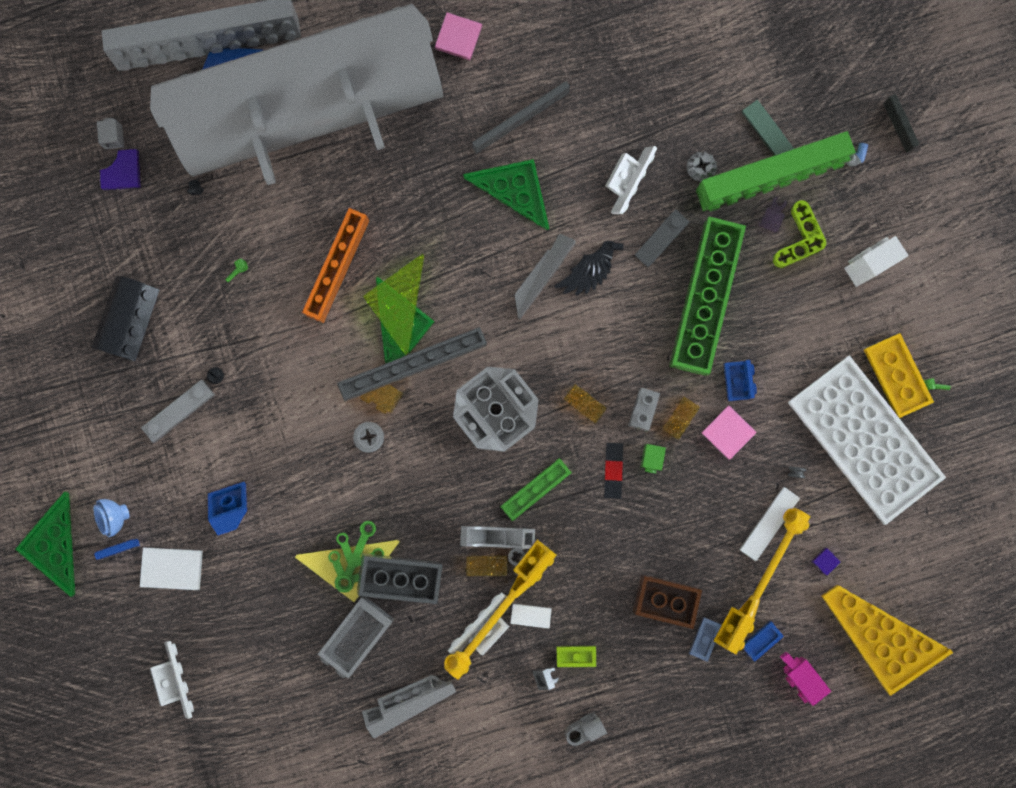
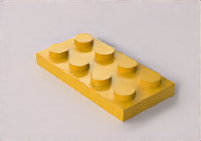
[863,333,934,418]

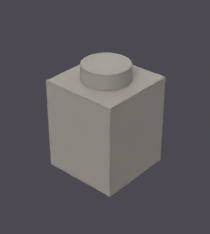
[97,118,124,149]

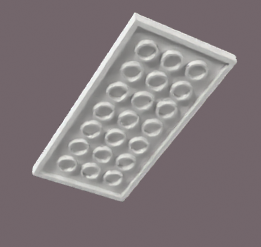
[788,355,946,525]

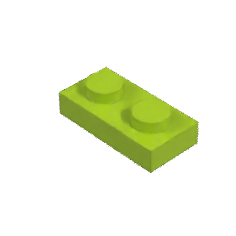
[556,646,596,667]

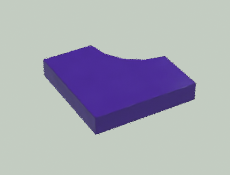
[100,149,141,190]

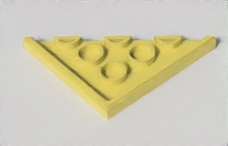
[295,540,400,602]

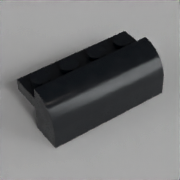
[92,276,160,361]

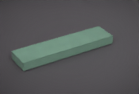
[742,100,794,156]

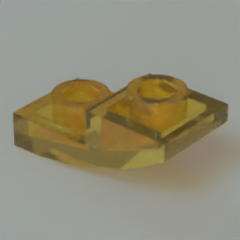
[564,384,607,424]
[663,396,700,440]
[466,556,507,576]

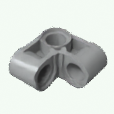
[565,712,607,746]

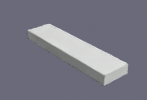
[739,487,800,561]

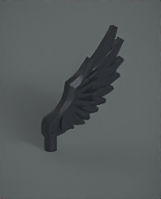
[554,241,624,296]

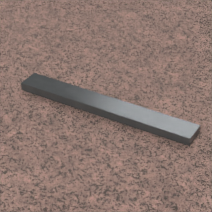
[337,327,487,402]

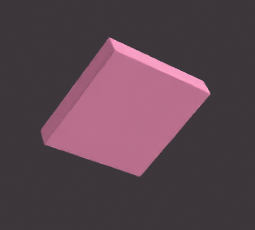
[435,13,482,60]
[701,406,757,460]

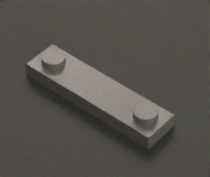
[141,380,215,443]

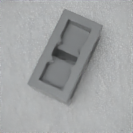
[628,388,660,431]

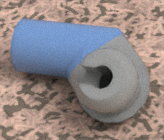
[846,143,868,167]

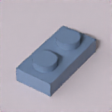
[689,617,722,662]

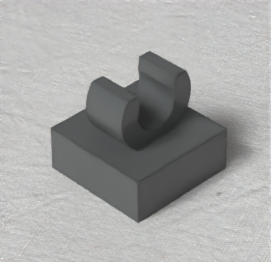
[532,668,558,690]

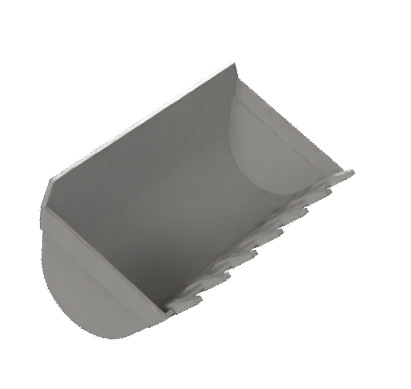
[150,4,443,185]

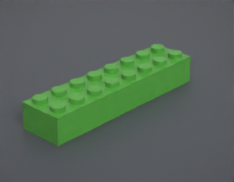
[696,131,856,212]
[669,217,746,376]

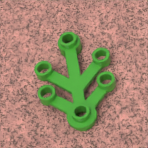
[328,521,384,593]

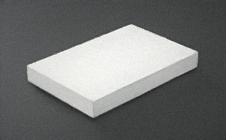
[140,547,203,590]

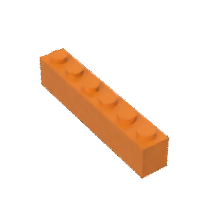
[302,208,369,323]

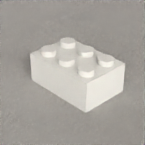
[844,236,909,287]

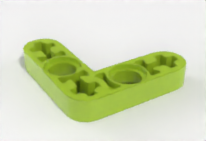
[773,200,826,268]

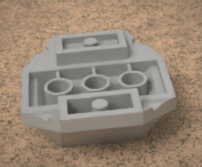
[453,367,539,452]

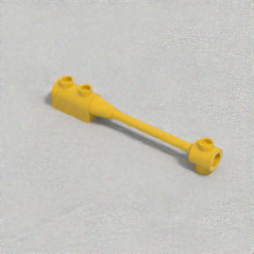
[714,507,811,655]
[444,539,557,680]

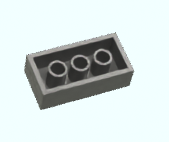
[357,553,443,604]

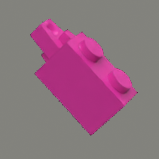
[780,652,832,706]

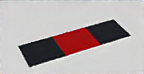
[604,443,624,499]

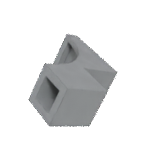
[460,526,535,549]

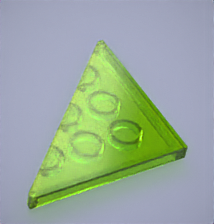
[363,254,425,356]

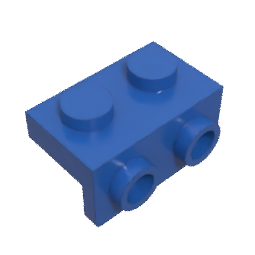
[723,360,757,402]

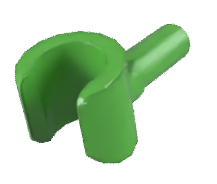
[225,259,248,282]
[923,378,951,390]

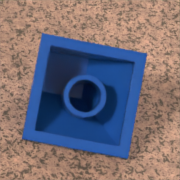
[208,482,247,535]

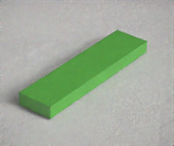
[500,458,572,521]

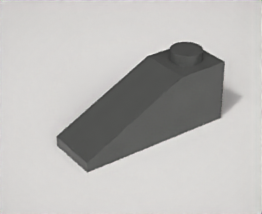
[635,209,690,268]

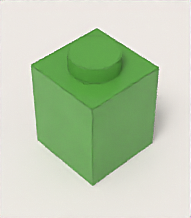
[640,444,666,474]

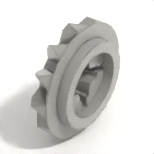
[687,151,717,182]
[353,422,384,452]

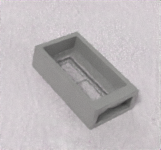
[318,597,394,679]

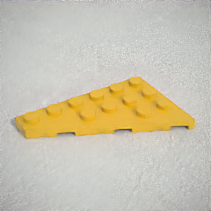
[821,585,953,696]

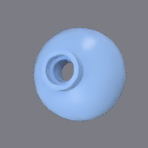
[93,499,129,537]

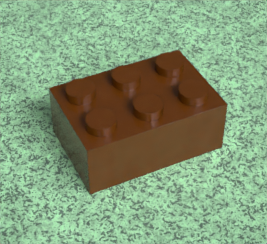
[633,574,702,629]

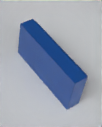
[94,539,140,560]
[743,620,784,662]

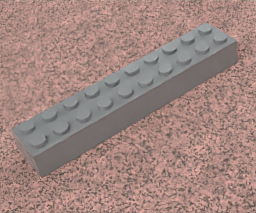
[102,0,301,71]

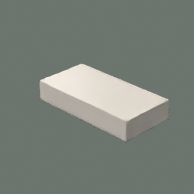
[511,603,552,628]

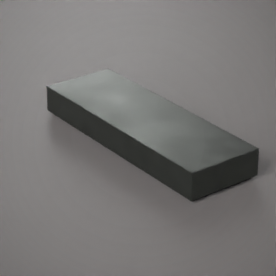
[883,94,919,153]

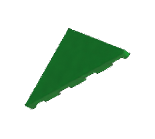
[463,159,550,230]
[376,276,435,364]
[15,491,75,597]

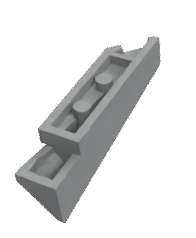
[515,234,576,319]
[362,675,456,738]

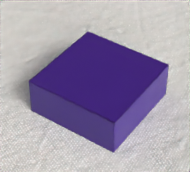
[812,548,841,576]

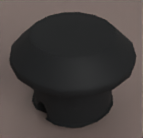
[187,180,204,196]
[207,367,224,384]

